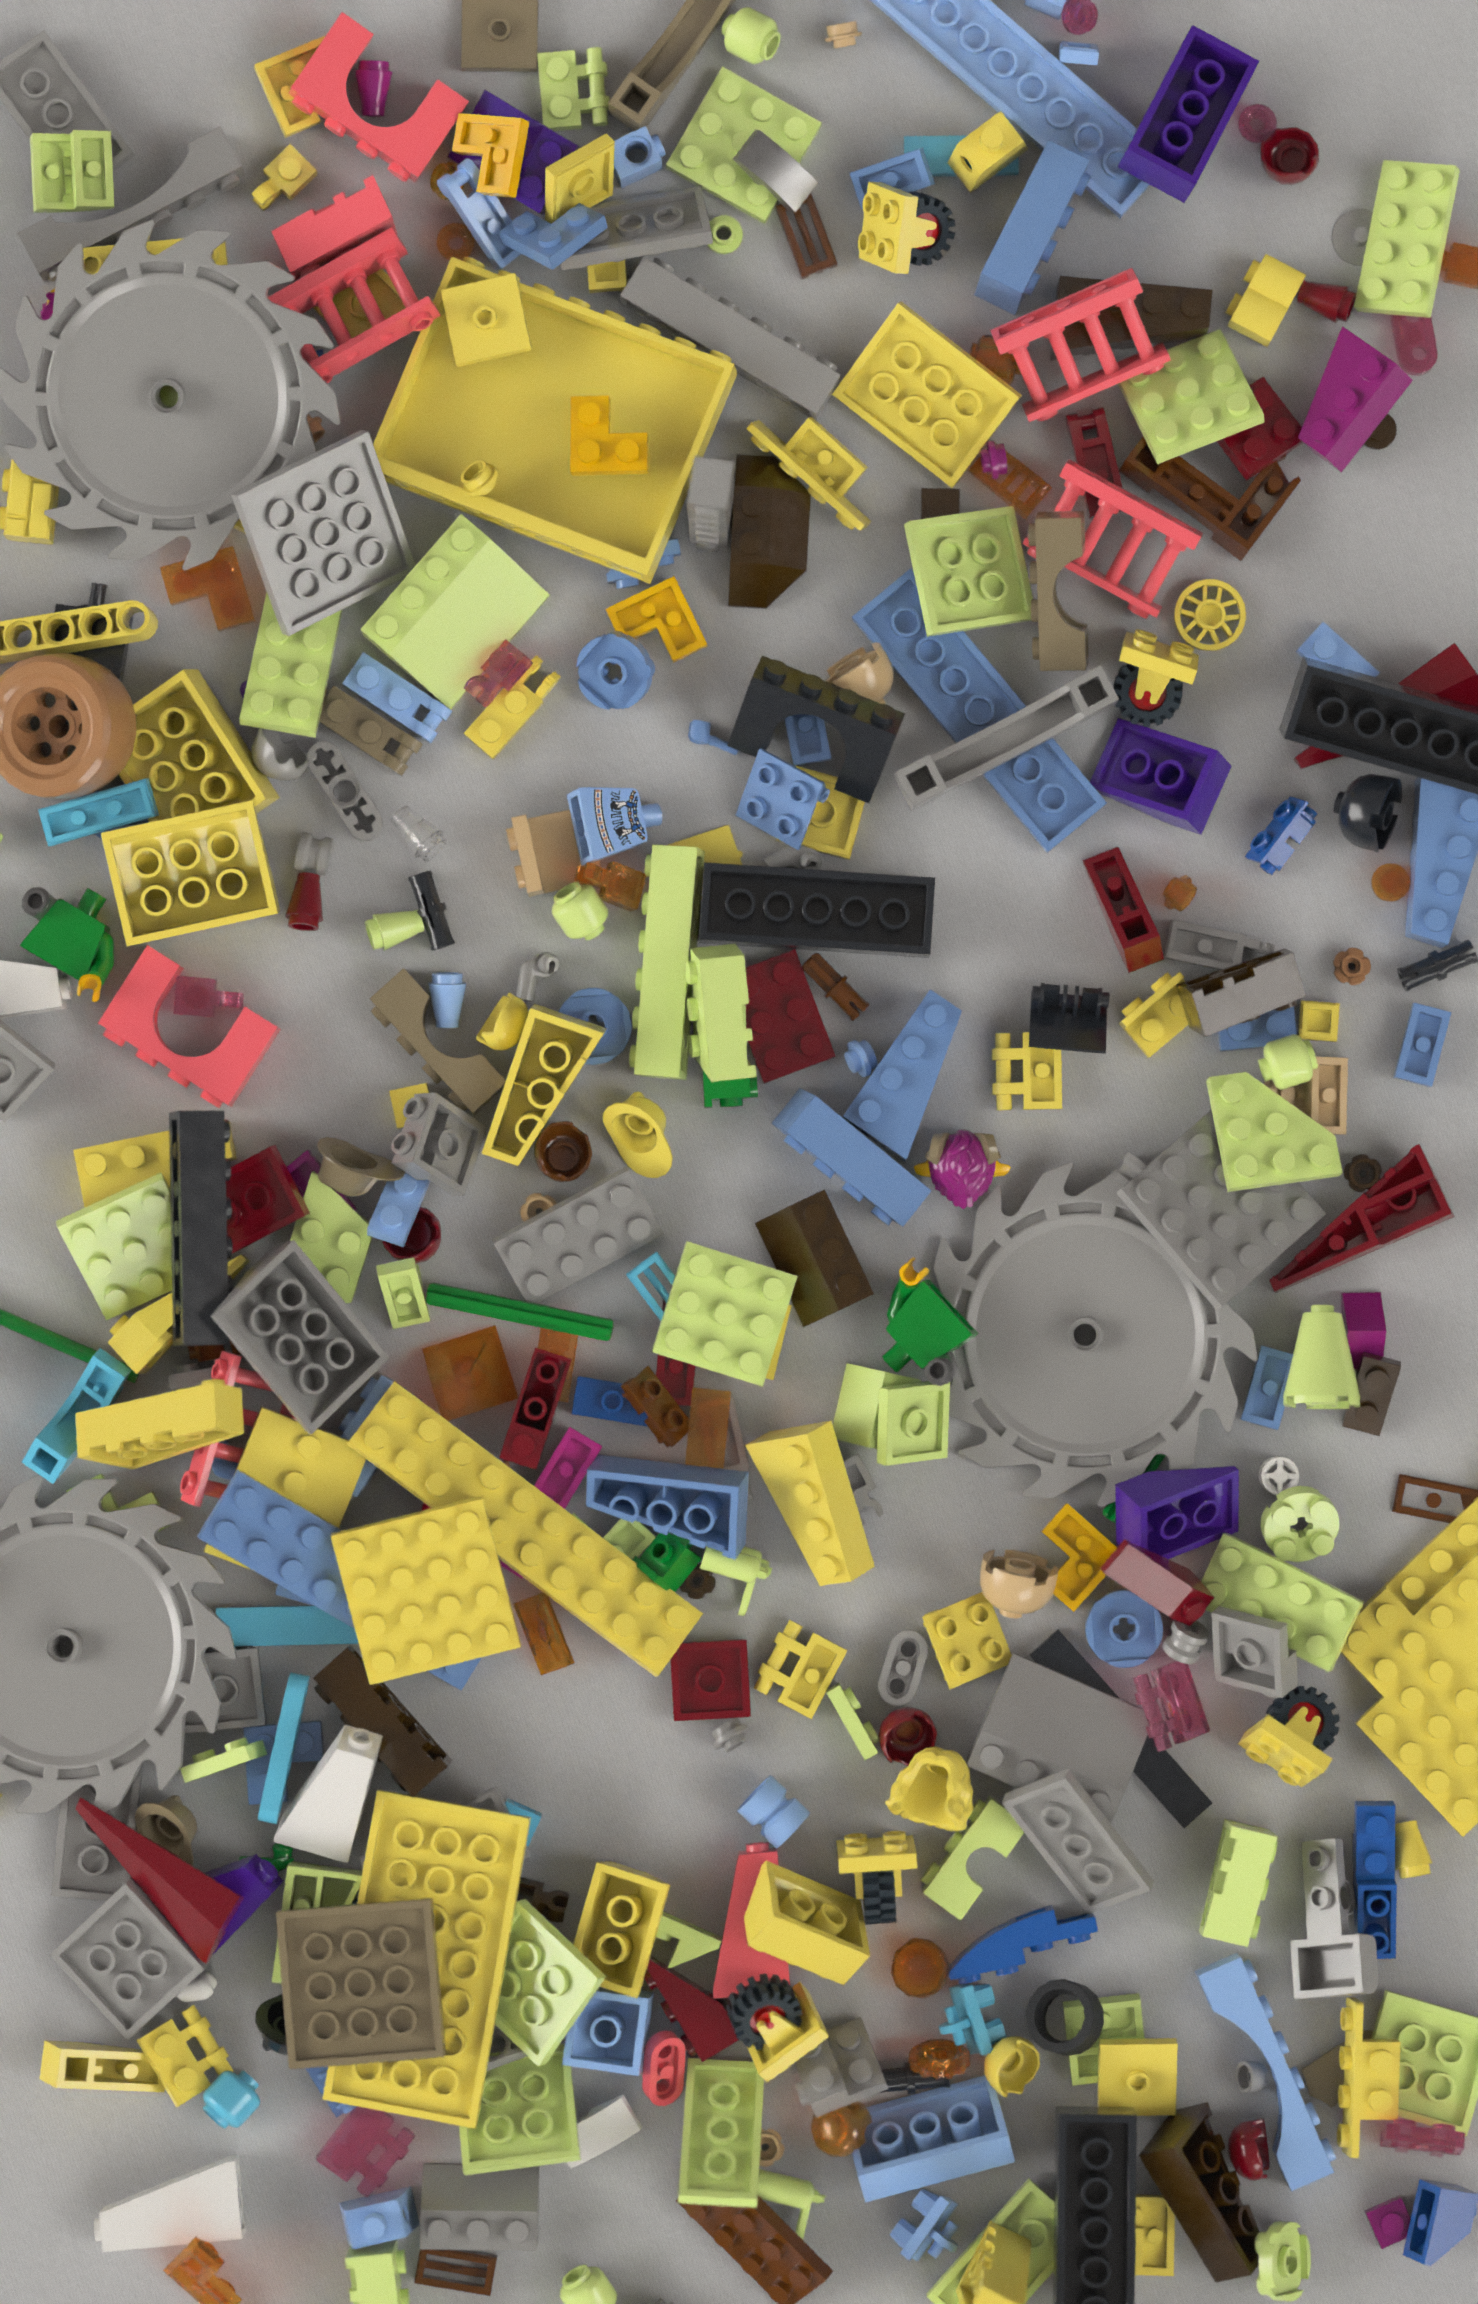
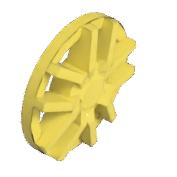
[1174,579,1246,651]

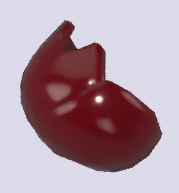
[1260,127,1319,185]
[382,1207,442,1263]
[878,1707,937,1766]
[1227,2118,1270,2181]

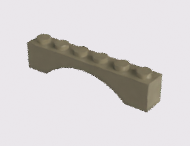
[608,0,736,131]

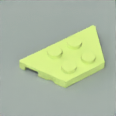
[290,1171,373,1303]

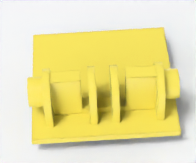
[922,1592,1012,1689]

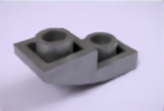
[733,129,818,212]

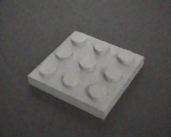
[49,1879,210,2040]

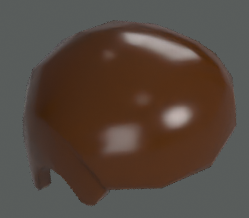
[534,1121,593,1183]

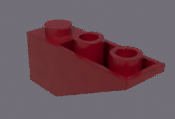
[499,1347,572,1470]
[644,1955,739,2062]

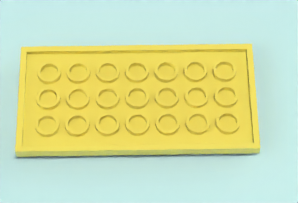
[322,1789,531,2129]

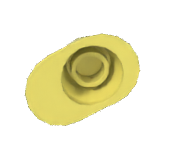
[603,1091,673,1178]

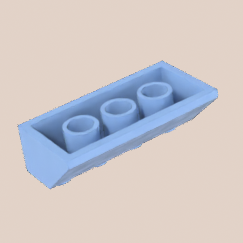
[842,2075,1015,2203]

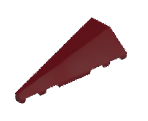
[1294,643,1478,769]
[1269,1144,1455,1293]
[75,1797,245,1964]

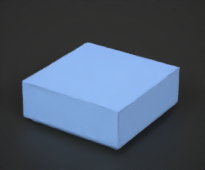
[1058,41,1099,65]

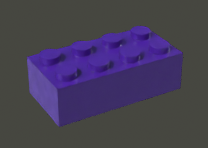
[1117,25,1259,203]

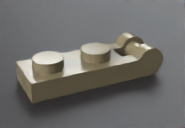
[319,685,423,776]

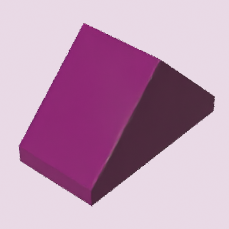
[1341,1292,1387,1369]

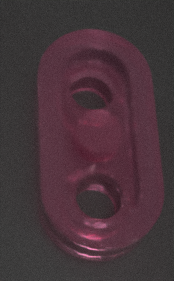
[1391,315,1438,376]

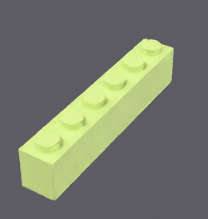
[629,844,705,1080]

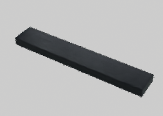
[1029,1629,1212,1829]

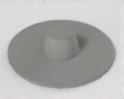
[1332,209,1373,266]

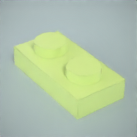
[826,1683,879,1760]
[180,1737,267,1783]

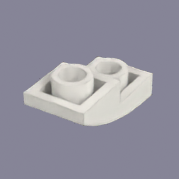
[567,2095,643,2169]

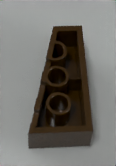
[1050,276,1213,361]
[313,1645,452,1798]
[1139,2102,1260,2282]

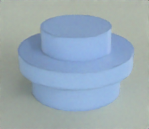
[844,1040,878,1077]

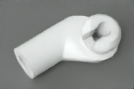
[175,1971,217,2002]

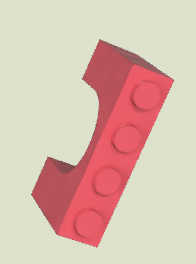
[289,12,469,182]
[98,945,281,1108]

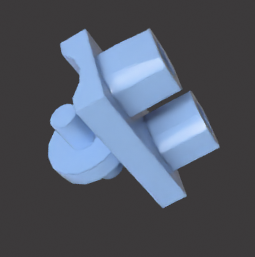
[890,2189,959,2261]

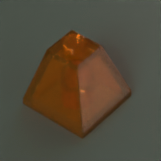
[422,1325,519,1421]

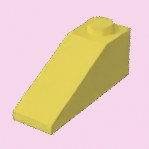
[39,2040,165,2092]

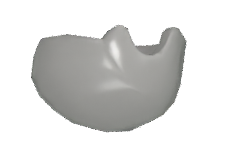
[251,728,309,781]

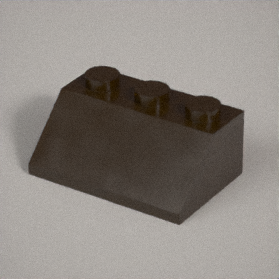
[755,1189,874,1327]

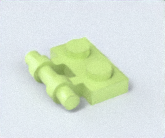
[537,47,610,131]

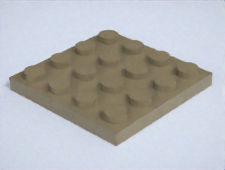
[276,1898,446,2070]

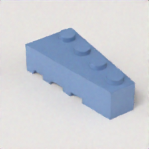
[974,140,1091,315]
[1405,777,1478,948]
[842,989,962,1161]
[771,1088,931,1227]
[586,1455,749,1560]

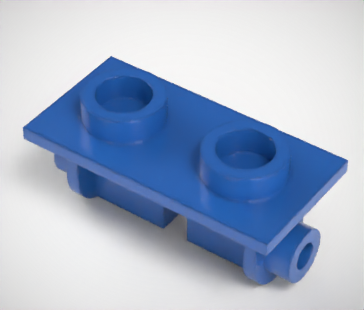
[1245,796,1317,875]

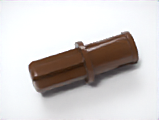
[802,953,870,1021]

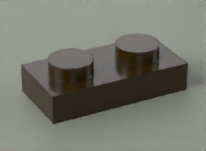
[1342,1351,1401,1436]

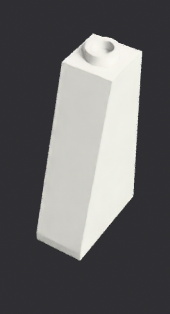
[0,960,72,1018]
[273,1725,383,1864]
[94,2155,246,2252]

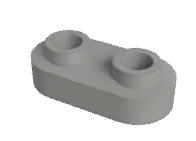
[878,1629,928,1706]

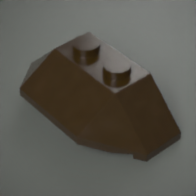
[728,454,811,609]

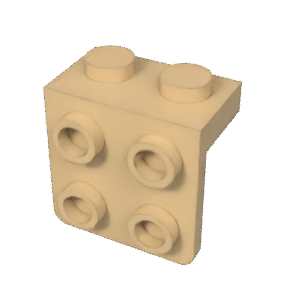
[506,809,603,897]

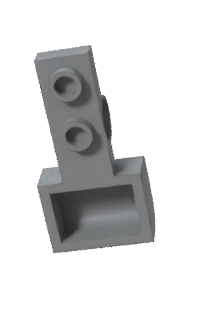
[1290,1838,1378,2000]

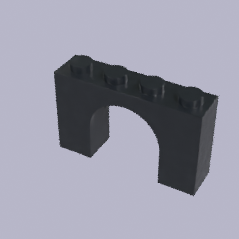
[727,655,905,803]

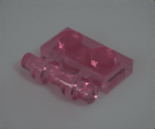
[1133,1660,1211,1752]
[316,2106,415,2198]
[1380,2119,1465,2158]

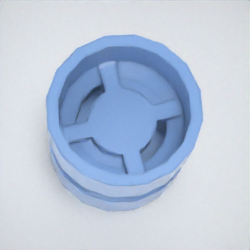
[737,1775,810,1849]

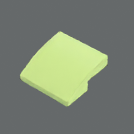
[30,130,115,213]
[1062,1993,1145,2086]

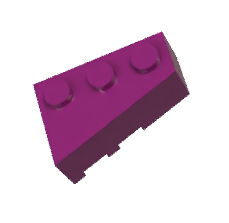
[1298,326,1413,473]

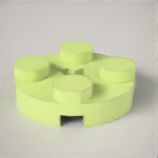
[1260,1486,1339,1562]
[1255,2221,1311,2302]

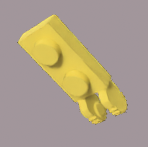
[464,656,561,759]

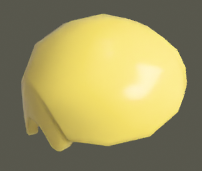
[476,993,529,1051]
[984,2036,1040,2098]

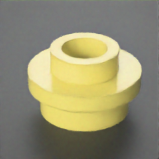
[461,460,498,497]

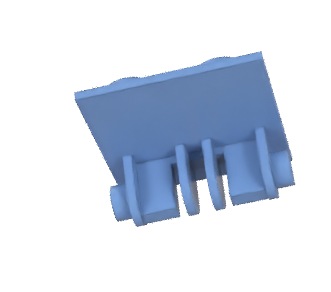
[736,748,830,850]

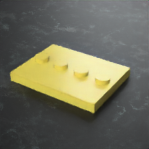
[832,301,1022,488]
[204,1406,366,1571]

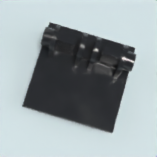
[1029,982,1110,1054]

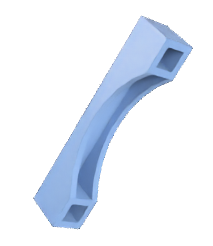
[1195,1953,1336,2191]

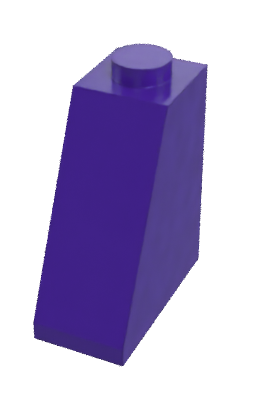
[204,1854,284,1955]

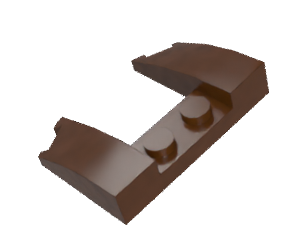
[1119,436,1301,561]

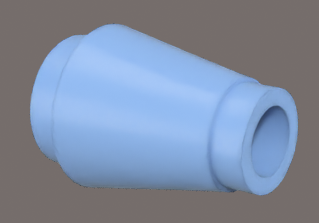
[428,972,466,1028]

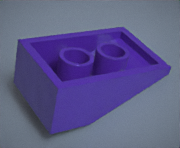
[447,90,581,215]
[1090,718,1232,835]
[1115,1466,1239,1559]

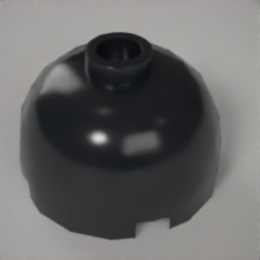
[1334,774,1402,852]

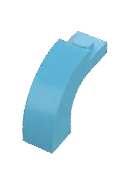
[22,1348,131,1484]

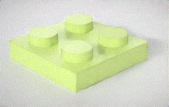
[877,1381,950,1466]

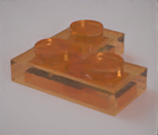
[160,546,256,632]
[163,2236,242,2304]

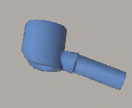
[688,720,739,755]

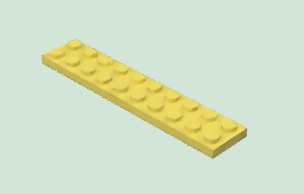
[347,1381,703,1677]

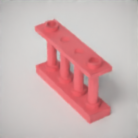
[268,227,441,383]
[990,268,1171,422]
[1022,459,1203,619]
[180,1351,295,1507]

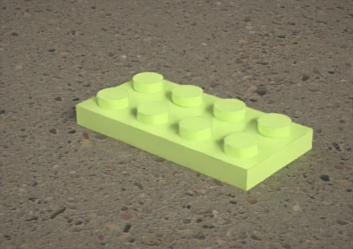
[1354,160,1460,318]
[239,592,343,738]
[1201,1533,1364,1672]
[678,2058,764,2208]
[926,2178,1054,2304]

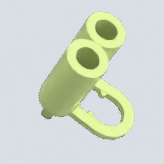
[700,1546,772,1616]
[758,2169,825,2240]

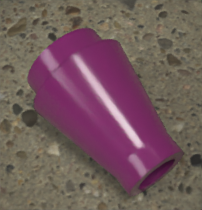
[355,60,393,117]

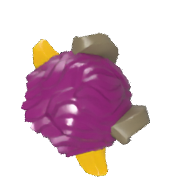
[913,1129,1011,1209]

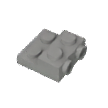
[391,1093,487,1196]
[1211,1606,1298,1698]
[788,2017,889,2118]

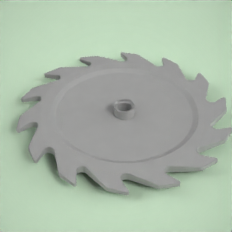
[0,219,341,571]
[933,1162,1258,1508]
[0,1474,237,1813]

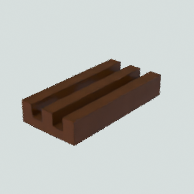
[775,193,838,280]
[414,2250,497,2296]

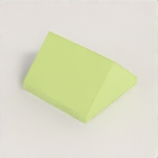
[833,1363,922,1449]

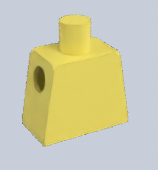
[947,111,1028,193]

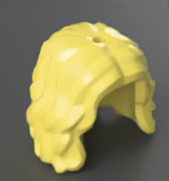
[885,1746,973,1832]

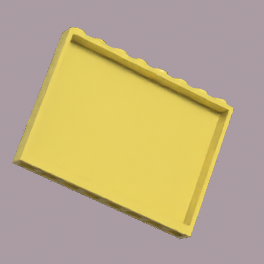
[373,257,737,584]

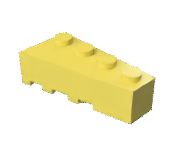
[481,1004,607,1166]
[73,1121,237,1207]
[75,1379,244,1469]
[745,1421,875,1586]
[956,2221,1032,2304]

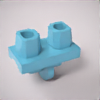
[938,1984,1007,2056]

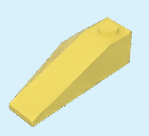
[107,1255,250,1374]

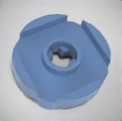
[576,631,655,710]
[558,988,632,1065]
[1085,1590,1163,1668]

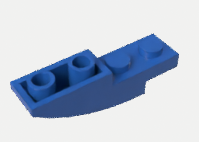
[1352,1801,1397,1959]
[947,1905,1099,1984]

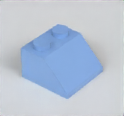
[562,1987,654,2076]

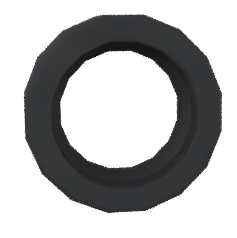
[1026,1979,1104,2056]

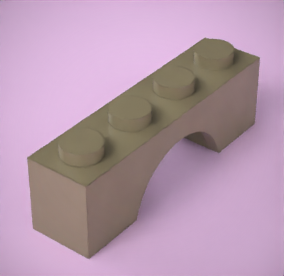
[1028,511,1089,671]
[370,968,506,1115]

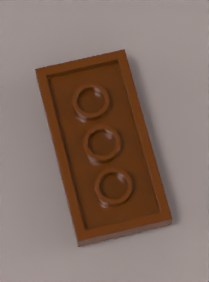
[676,2196,833,2304]

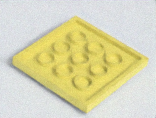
[331,1496,521,1685]

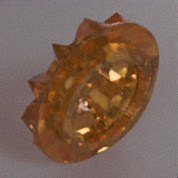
[908,2039,970,2080]

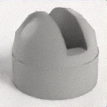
[1235,2061,1268,2093]

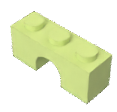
[921,1795,1024,1921]

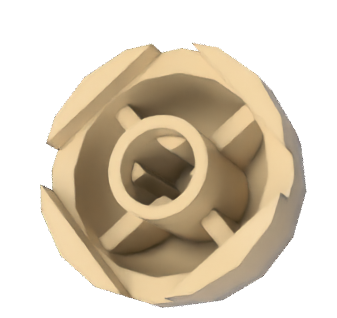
[826,642,894,704]
[980,1550,1058,1618]

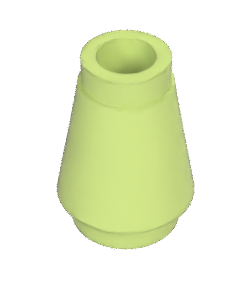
[365,909,424,951]

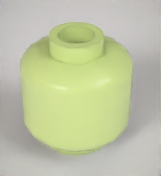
[722,7,781,65]
[552,882,608,940]
[1258,1034,1318,1090]
[560,2265,617,2304]

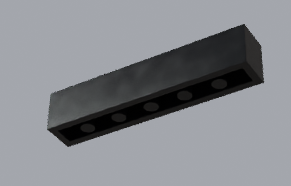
[169,1111,233,1346]

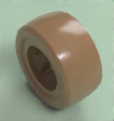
[0,653,136,799]

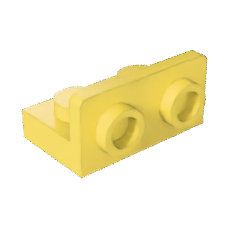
[1119,972,1188,1058]

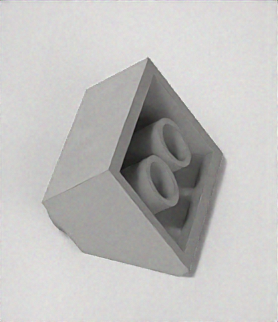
[420,2163,540,2251]

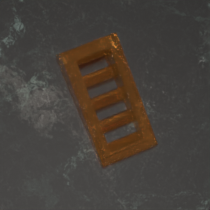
[968,442,1053,520]

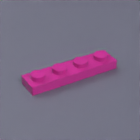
[499,1427,603,1579]

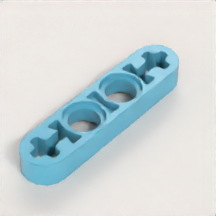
[258,1672,310,1825]

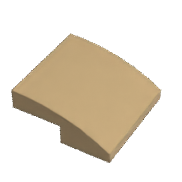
[1264,1056,1348,1135]

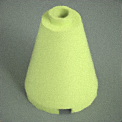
[1283,1305,1361,1409]

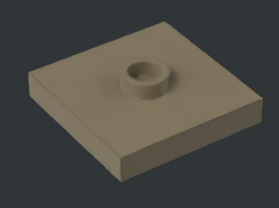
[461,0,538,72]

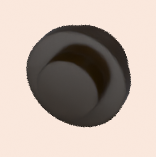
[1364,414,1397,450]

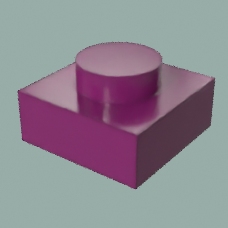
[1364,2195,1411,2249]

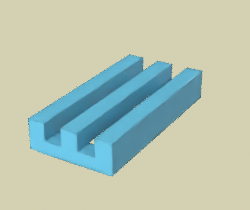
[626,1251,675,1321]

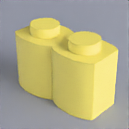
[1225,254,1306,347]

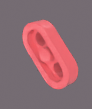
[642,2030,686,2106]

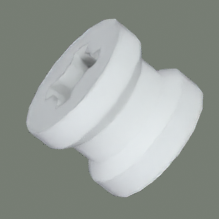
[1258,1456,1300,1495]

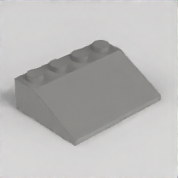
[211,1240,390,1434]
[966,1652,1155,1824]

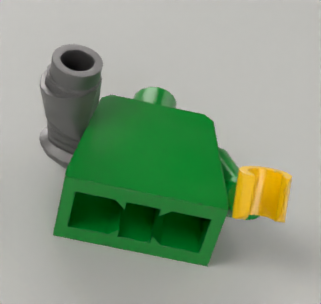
[20,886,114,1002]
[882,1257,979,1386]

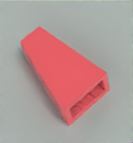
[713,1842,790,1999]

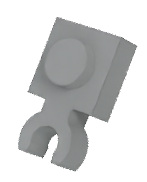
[844,1453,883,1525]

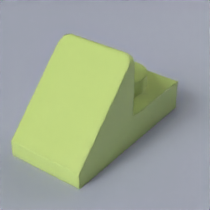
[376,1257,430,1329]
[656,1911,722,1969]

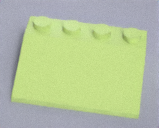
[360,514,550,710]

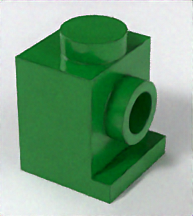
[703,1071,758,1108]
[632,1533,701,1592]

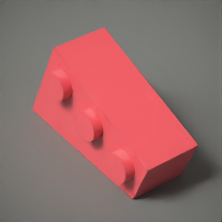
[271,175,397,280]

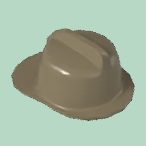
[317,1137,405,1196]
[135,1795,197,1866]

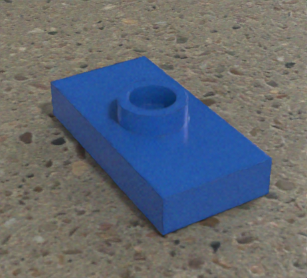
[571,1376,648,1427]

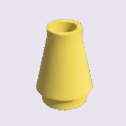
[1395,1820,1433,1879]

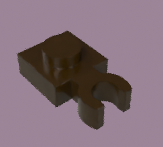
[516,1877,569,1923]

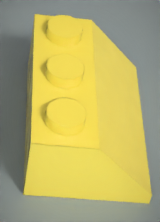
[744,1860,870,1985]
[573,1861,670,1998]

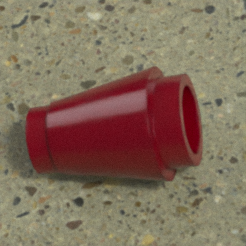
[1297,280,1356,323]
[285,872,323,931]

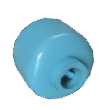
[202,2070,260,2129]

